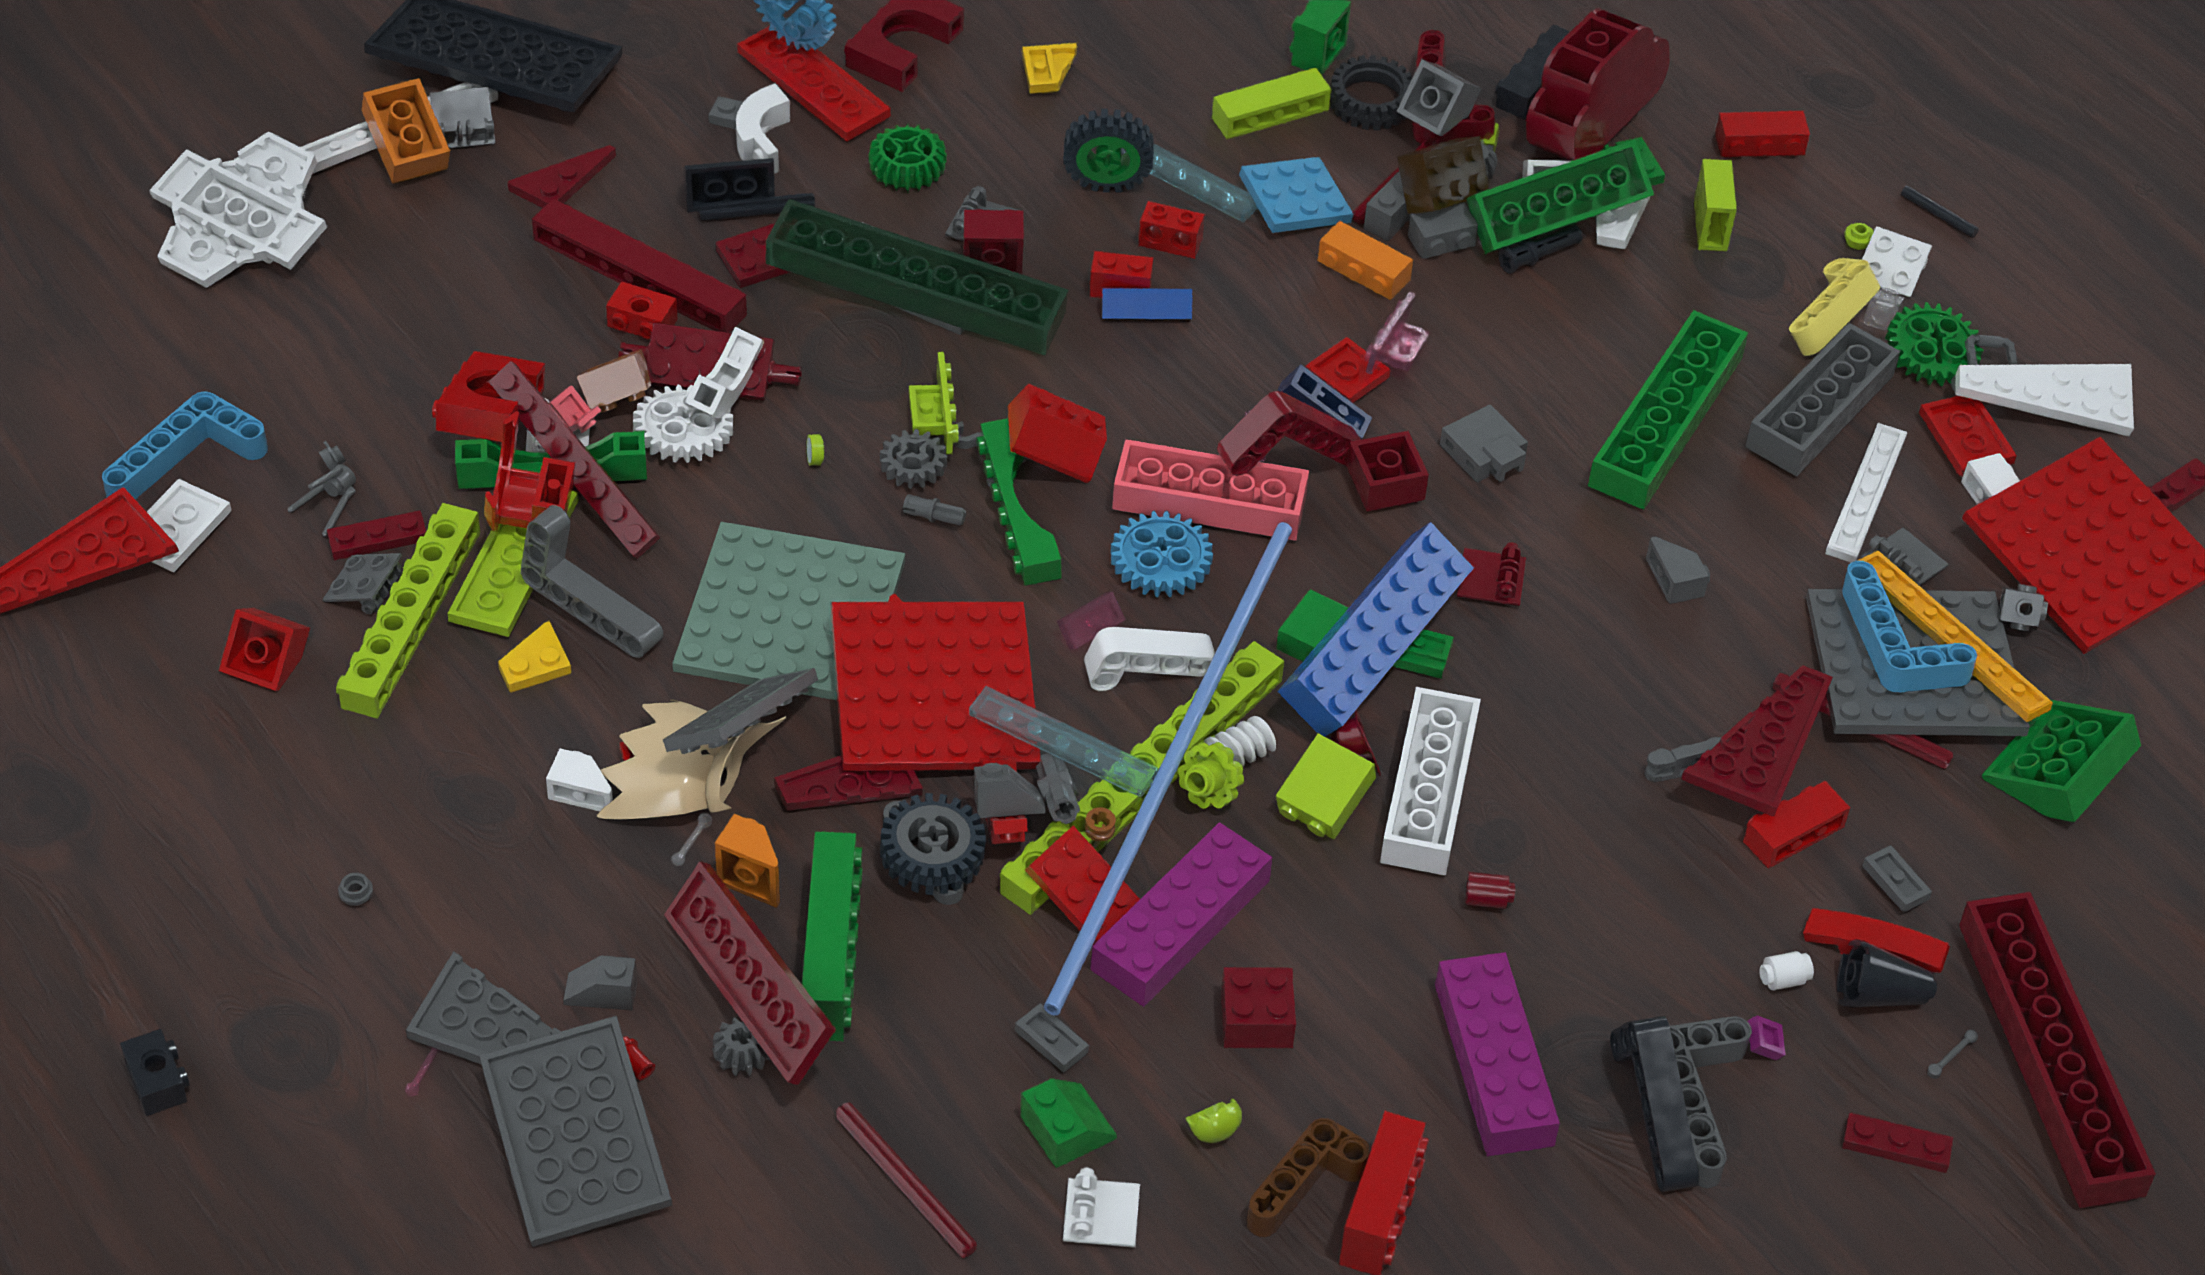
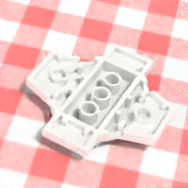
[149,132,327,288]

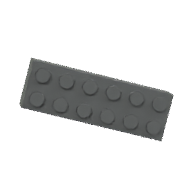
[1745,323,1900,477]

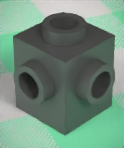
[1999,584,2048,631]

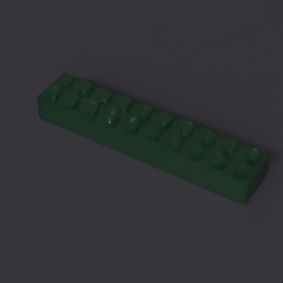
[766,199,1068,355]

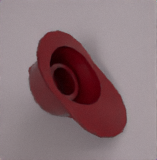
[1331,710,1381,777]

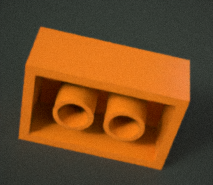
[362,78,450,184]

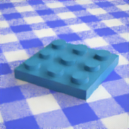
[1239,157,1353,233]

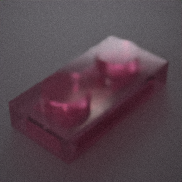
[1057,591,1126,649]

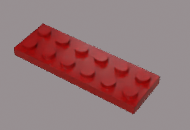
[737,26,891,142]

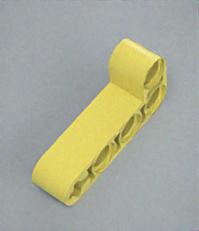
[1789,258,1880,356]

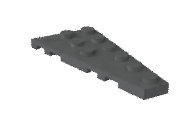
[406,951,560,1065]

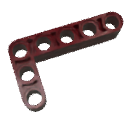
[1412,30,1496,143]
[1217,391,1361,476]

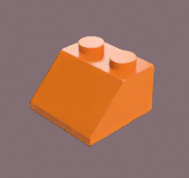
[715,814,780,908]

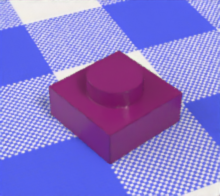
[1748,1015,1786,1060]

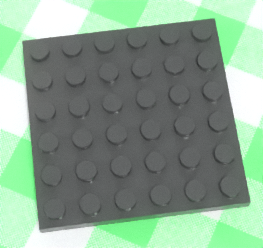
[1806,589,2029,736]

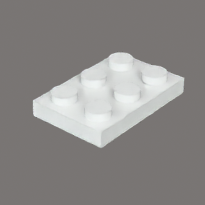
[147,479,232,572]

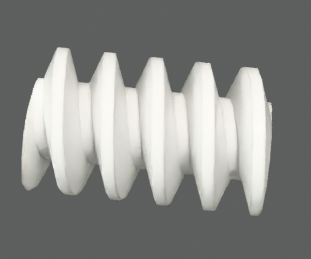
[1204,716,1276,766]

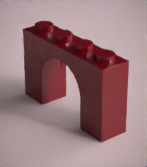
[844,0,964,92]

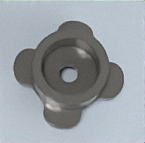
[319,441,346,471]

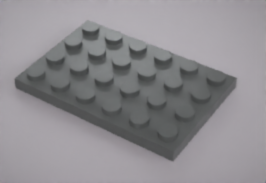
[479,1016,673,1247]

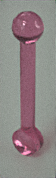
[405,1047,442,1096]

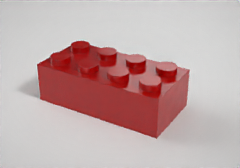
[1339,1111,1429,1275]

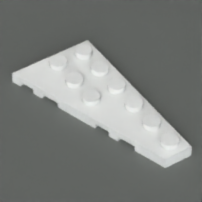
[1955,364,2134,436]

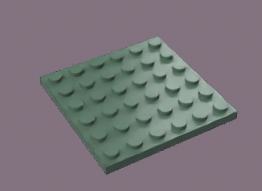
[672,522,905,700]

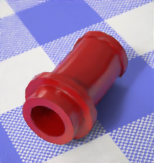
[623,1036,655,1081]

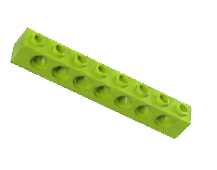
[336,503,481,719]

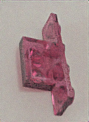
[1364,292,1430,374]

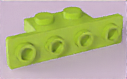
[909,352,959,454]

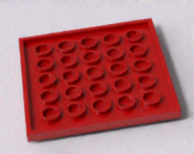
[1962,437,2205,654]
[831,602,1040,771]

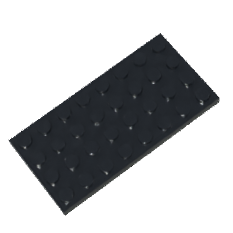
[364,0,622,112]

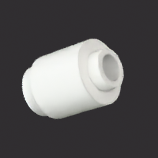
[1760,951,1814,991]

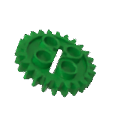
[1885,302,1983,387]

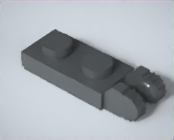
[1644,737,1721,783]

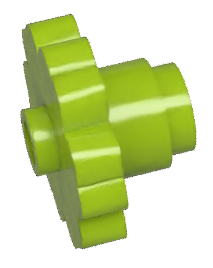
[1178,742,1244,809]

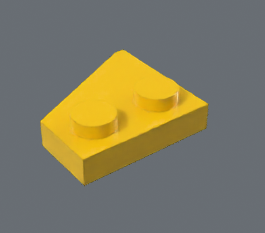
[1022,43,1077,93]
[498,621,572,693]

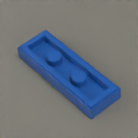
[1102,288,1192,319]

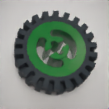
[1063,109,1154,193]

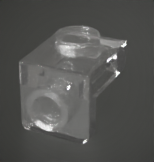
[1863,287,1904,331]

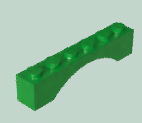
[976,418,1062,586]
[455,431,647,489]

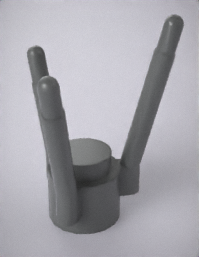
[288,464,356,537]

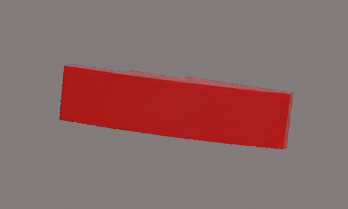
[1803,908,1950,973]

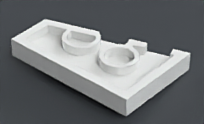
[1596,197,1650,249]

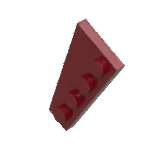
[774,755,923,810]

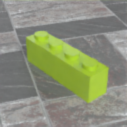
[1212,68,1331,139]

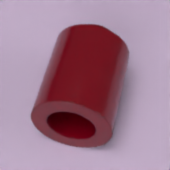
[1465,872,1515,909]

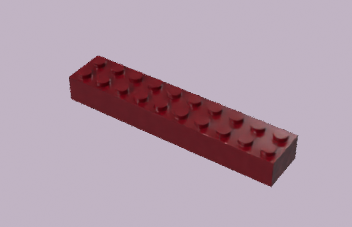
[1959,892,2156,1208]

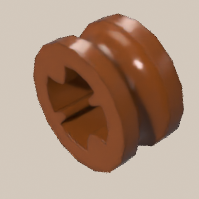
[1085,807,1116,842]

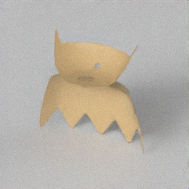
[597,699,786,819]

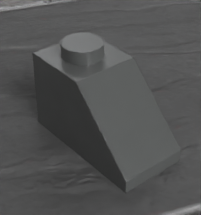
[1646,537,1710,604]
[974,763,1045,818]
[563,956,638,1011]

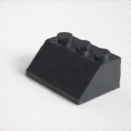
[683,158,775,212]

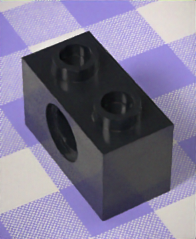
[120,1028,190,1117]

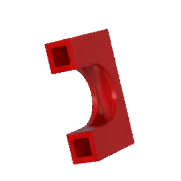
[432,351,545,442]

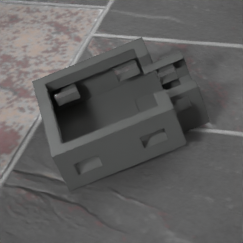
[1440,404,1528,483]

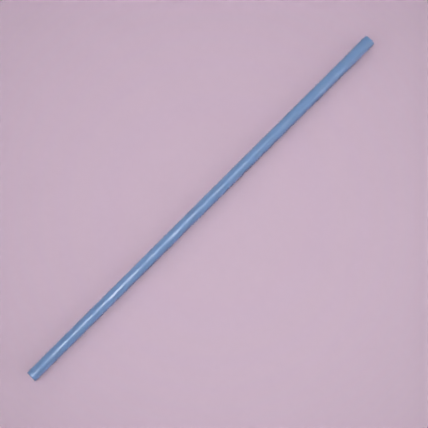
[1044,522,1292,1015]

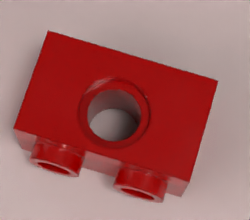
[606,281,678,339]

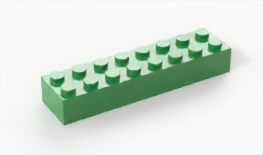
[1588,310,1748,510]

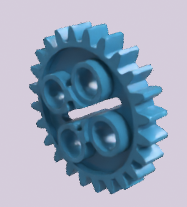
[753,0,837,51]
[1111,511,1213,597]

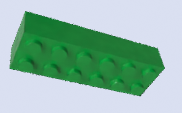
[1466,140,1654,254]
[802,832,863,1041]

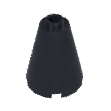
[1836,939,1937,1008]

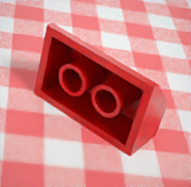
[1008,383,1107,483]

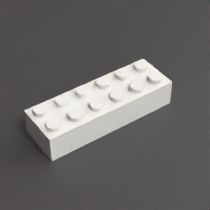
[1380,687,1481,876]

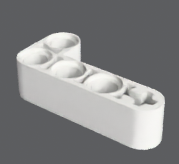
[1084,627,1215,691]

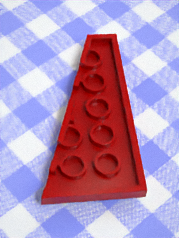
[0,487,179,614]

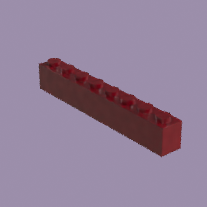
[532,198,747,333]

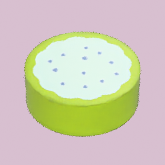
[806,434,824,466]

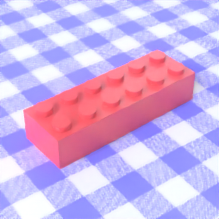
[1112,439,1309,541]

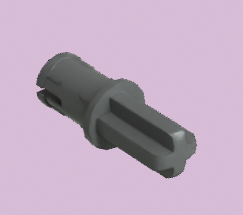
[903,494,966,525]

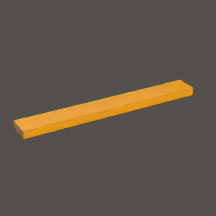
[1857,550,2053,722]

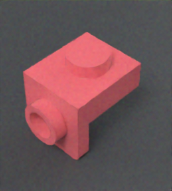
[549,385,601,433]

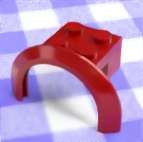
[484,411,575,532]

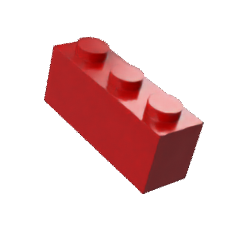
[1715,111,1810,157]
[1743,781,1850,869]

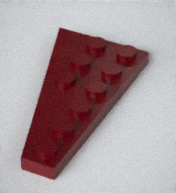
[1681,665,1833,817]

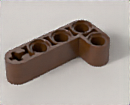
[1247,1118,1370,1237]

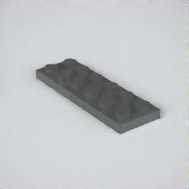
[663,668,818,754]

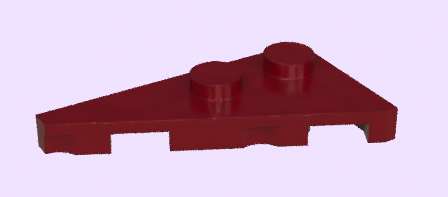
[508,145,616,208]

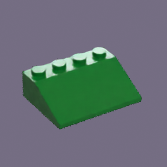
[1982,699,2141,822]

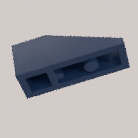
[1277,364,1372,439]

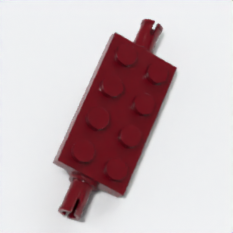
[619,323,802,401]

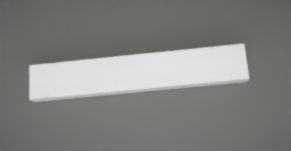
[1825,423,1907,562]

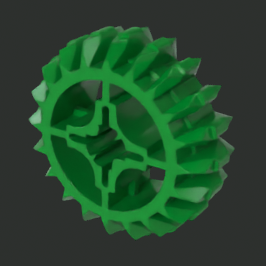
[868,123,947,192]

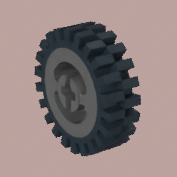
[880,793,986,895]

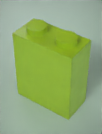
[1694,159,1736,251]
[1276,733,1376,840]

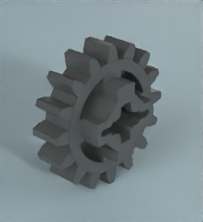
[880,429,947,489]

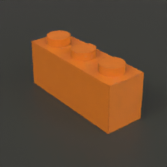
[1318,221,1413,300]

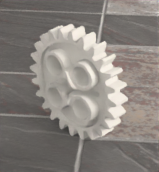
[633,385,733,463]

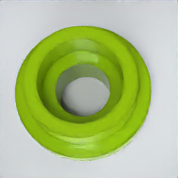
[1845,223,1874,250]

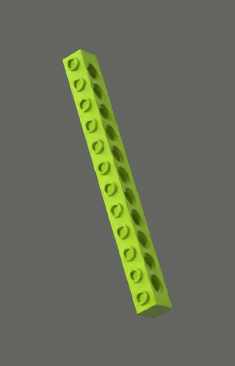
[1000,641,1284,915]

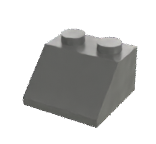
[1397,60,1482,136]

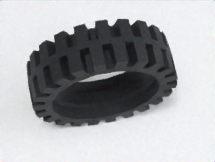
[1330,55,1412,130]

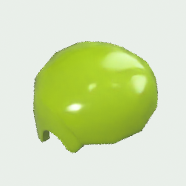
[1185,1099,1242,1143]

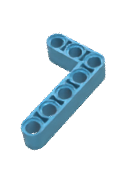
[102,391,268,499]
[1842,561,1977,692]

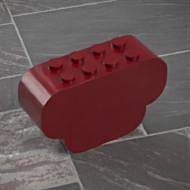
[1526,8,1670,161]

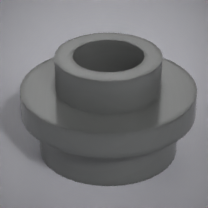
[338,873,373,905]

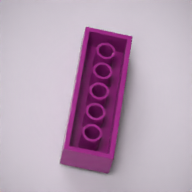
[1091,822,1272,1007]
[1435,952,1560,1156]

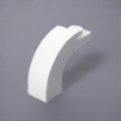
[736,84,790,174]
[685,327,764,418]

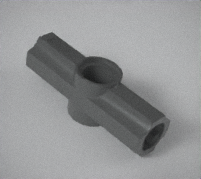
[1036,752,1080,824]

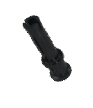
[1499,225,1583,274]

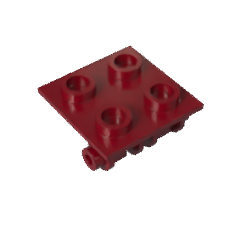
[1457,542,1526,606]

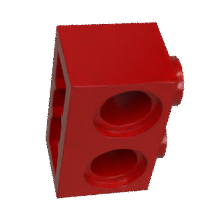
[1139,201,1205,259]

